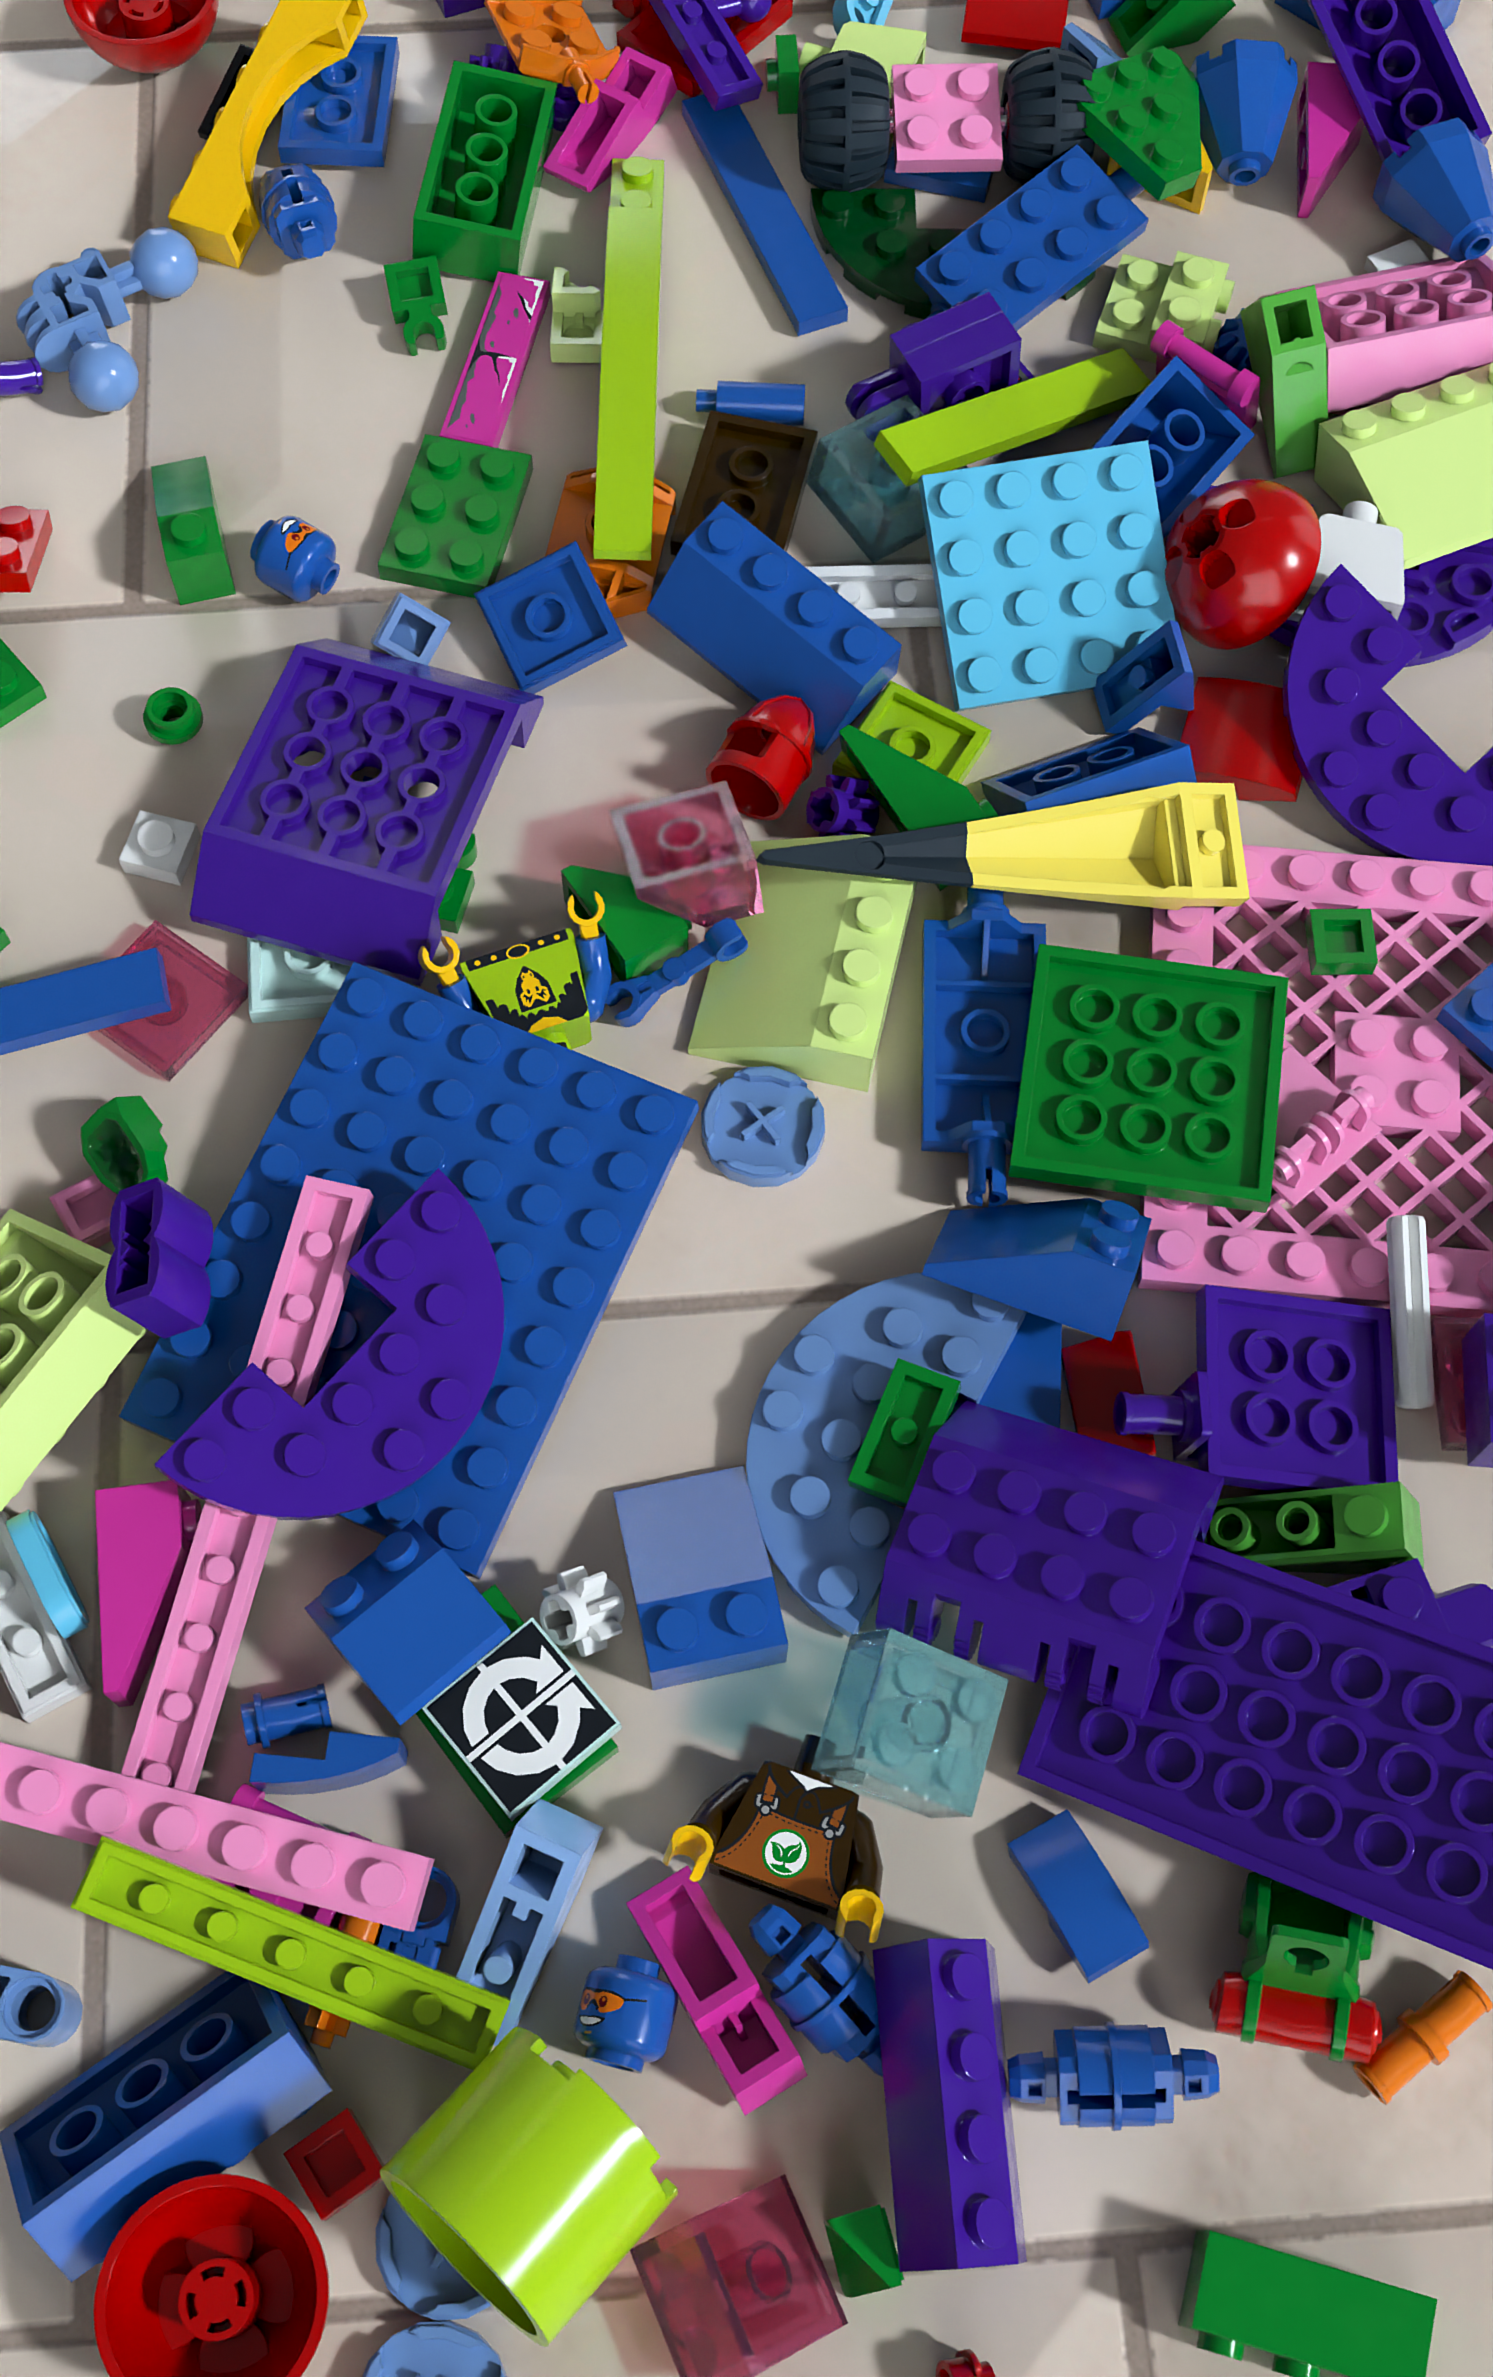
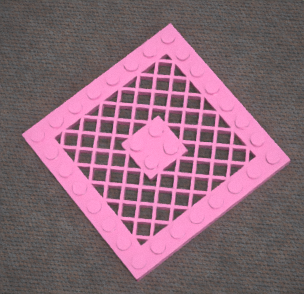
[1138,845,1493,1319]

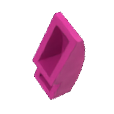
[543,46,678,193]
[626,1865,808,2116]

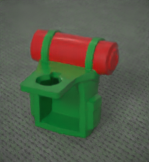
[1209,1872,1382,2064]

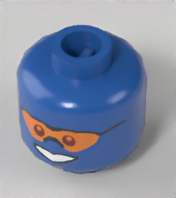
[250,515,340,602]
[573,1954,678,2073]

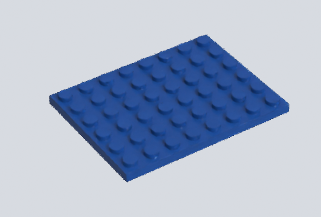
[119,962,699,1579]

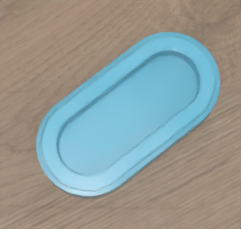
[6,1509,90,1639]

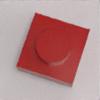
[283,2108,384,2221]

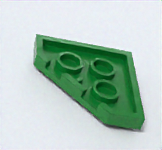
[1077,45,1202,201]

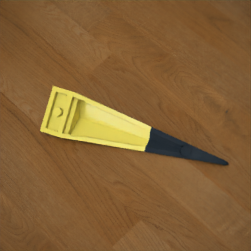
[755,782,1250,910]

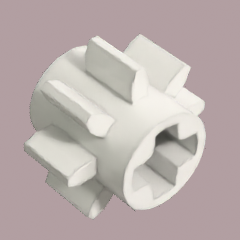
[540,1565,625,1657]

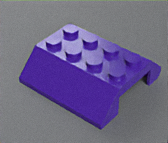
[875,1400,1224,1719]

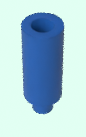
[696,381,805,426]

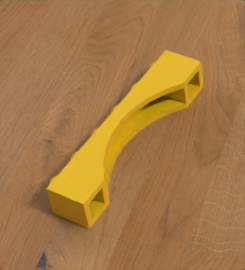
[167,0,368,269]

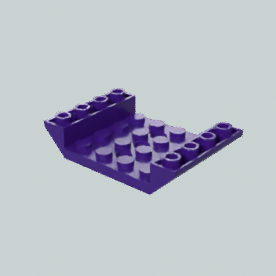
[189,638,544,987]

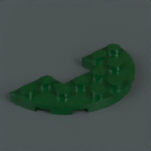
[810,188,1096,319]

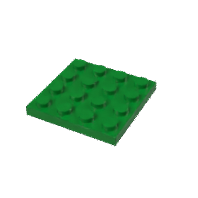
[1008,944,1289,1213]

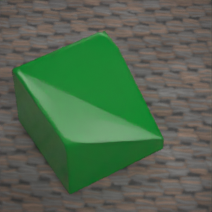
[824,2204,904,2298]

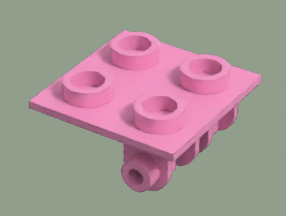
[1272,1045,1383,1208]

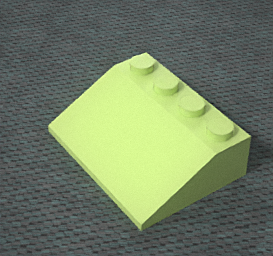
[1314,362,1493,570]
[688,834,917,1092]
[0,1208,148,1512]

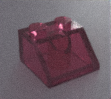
[609,781,764,928]
[630,2174,848,2377]

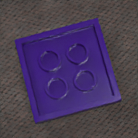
[1196,1284,1399,1492]

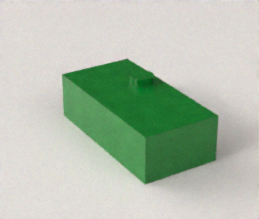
[412,60,557,282]

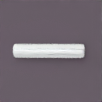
[1386,1215,1435,1409]

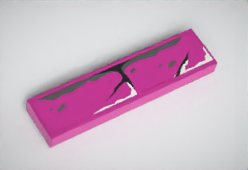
[439,271,551,448]

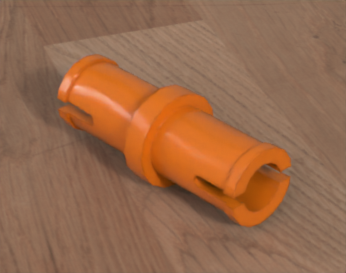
[1352,1970,1493,2105]

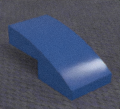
[249,1731,408,1795]
[1007,1809,1149,1984]

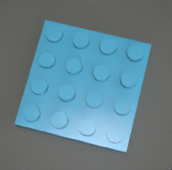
[918,440,1176,712]

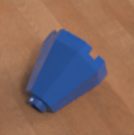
[1190,39,1298,186]
[1372,117,1493,263]

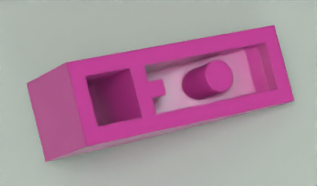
[1297,61,1365,218]
[95,1480,202,1707]

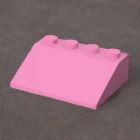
[1275,254,1493,415]

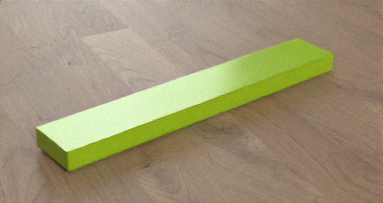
[873,347,1151,487]
[70,1836,511,2070]

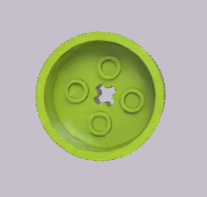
[380,2027,678,2347]

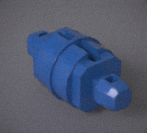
[259,163,337,259]
[748,1903,883,2077]
[1007,2021,1220,2131]

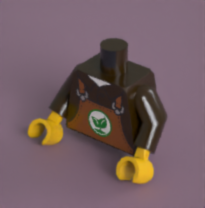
[662,1734,884,1943]

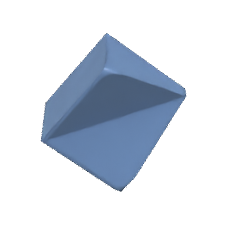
[370,591,451,665]

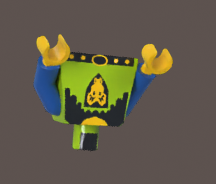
[418,891,612,1050]

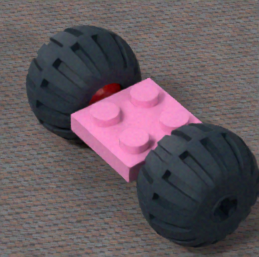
[797,47,1095,193]

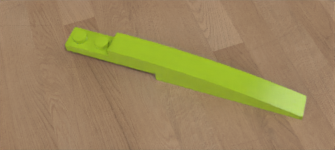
[593,156,664,561]

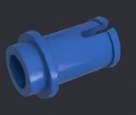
[240,1683,332,1749]

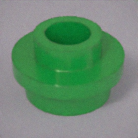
[143,687,203,745]

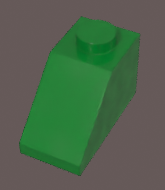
[1107,0,1236,57]
[561,865,692,981]

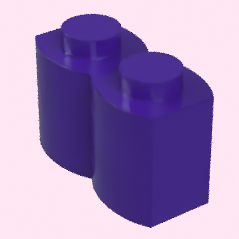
[105,1177,213,1339]

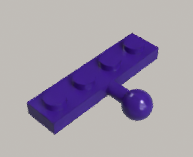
[648,0,772,111]

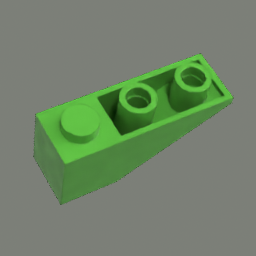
[1240,285,1328,479]
[1204,1481,1424,1574]

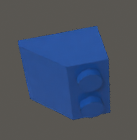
[304,1519,512,1726]

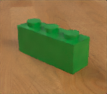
[1178,2230,1437,2377]

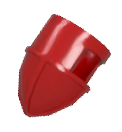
[706,695,815,821]

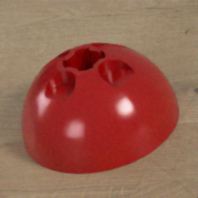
[64,0,219,73]
[1164,479,1321,650]
[94,2174,330,2377]

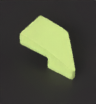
[550,267,603,363]

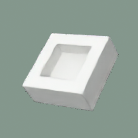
[119,810,201,885]

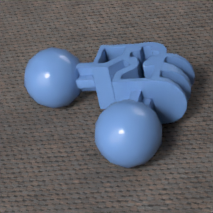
[16,227,198,412]

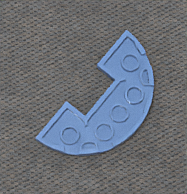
[746,1272,1028,1640]

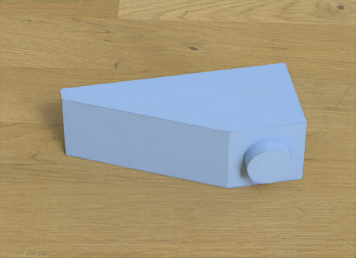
[456,1798,603,2046]

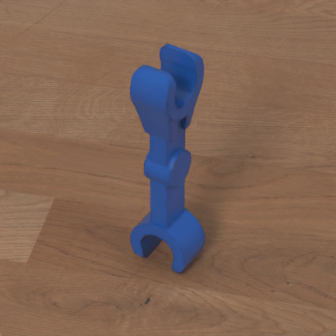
[606,918,748,1027]

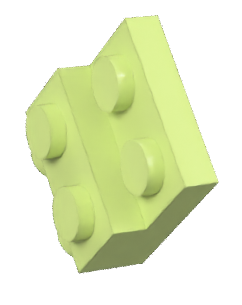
[1092,251,1235,363]

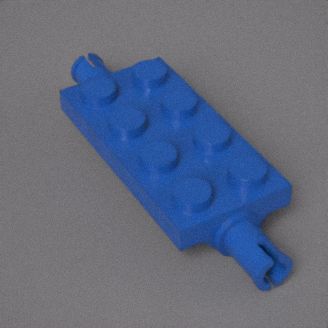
[914,144,1149,331]
[921,887,1046,1207]

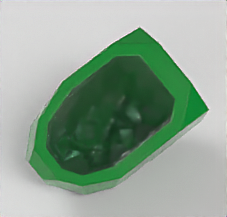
[80,1096,168,1194]

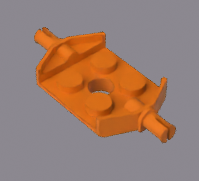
[484,0,621,104]
[545,468,677,619]

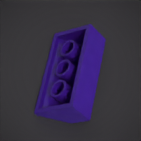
[1307,0,1492,162]
[872,1938,1027,2272]

